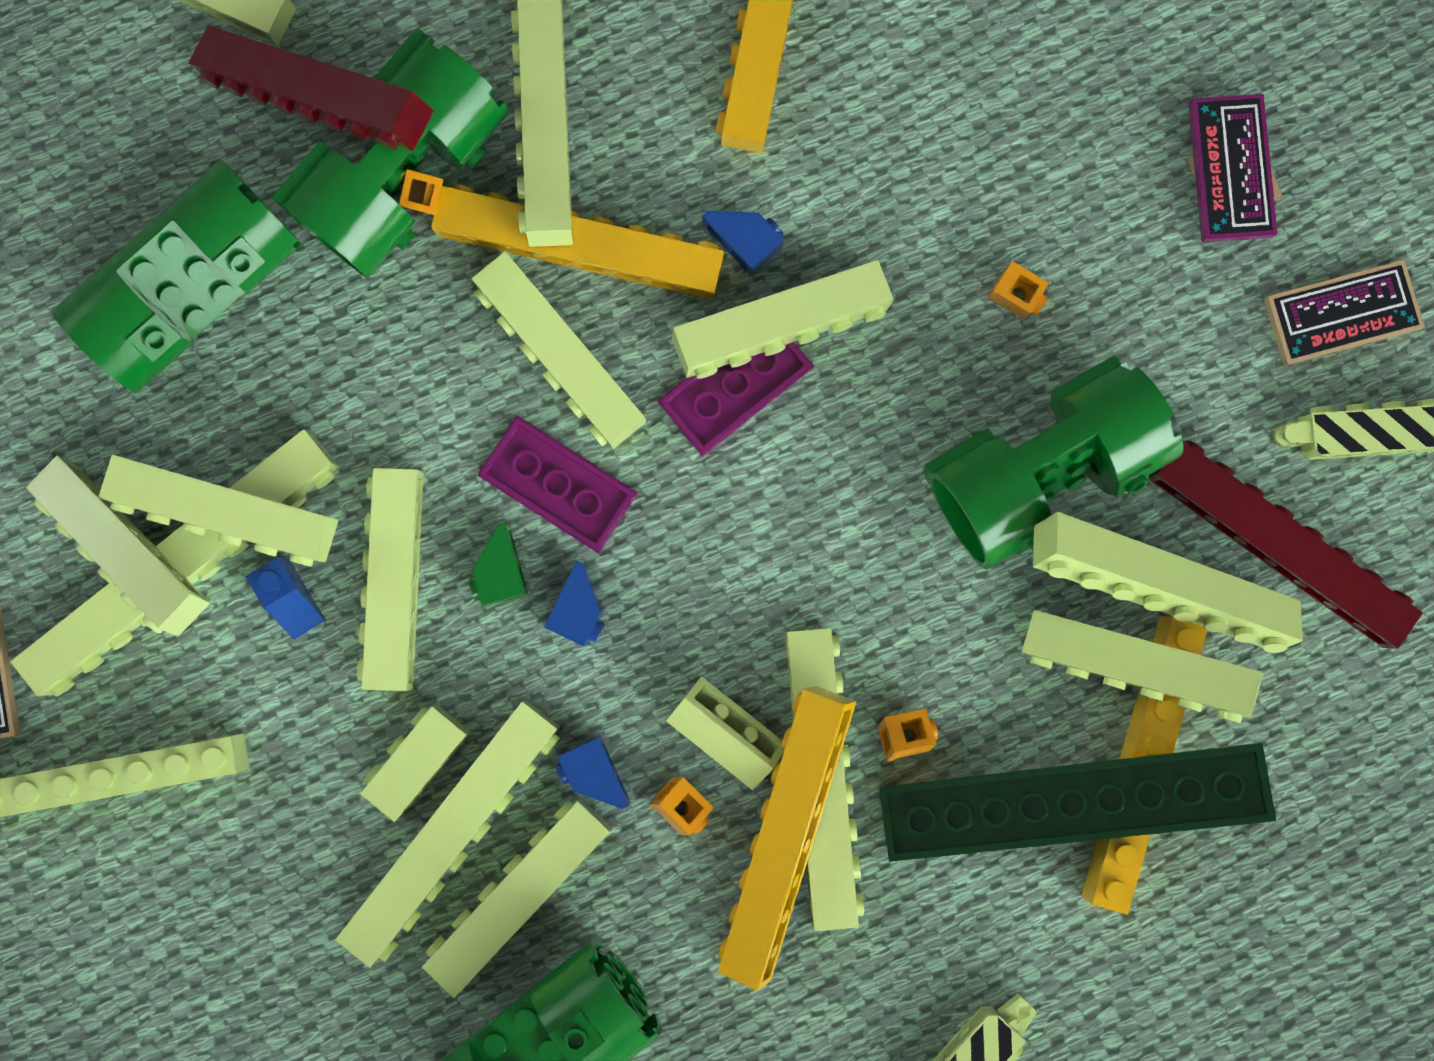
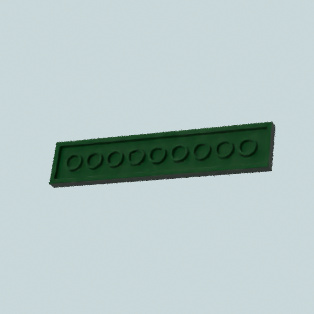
[879,743,1276,862]

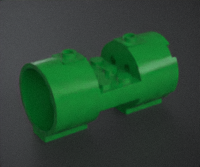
[272,27,509,279]
[52,159,302,393]
[925,355,1183,569]
[440,939,662,1061]

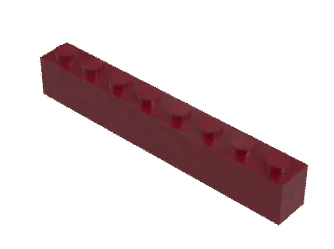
[188,26,434,152]
[1148,440,1423,649]

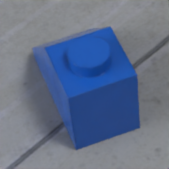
[702,211,784,276]
[245,557,326,639]
[544,561,605,646]
[555,735,631,809]

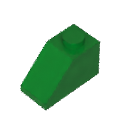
[469,523,528,606]

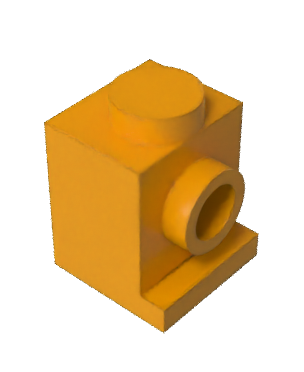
[399,169,443,215]
[987,261,1049,320]
[878,709,938,762]
[648,777,714,836]

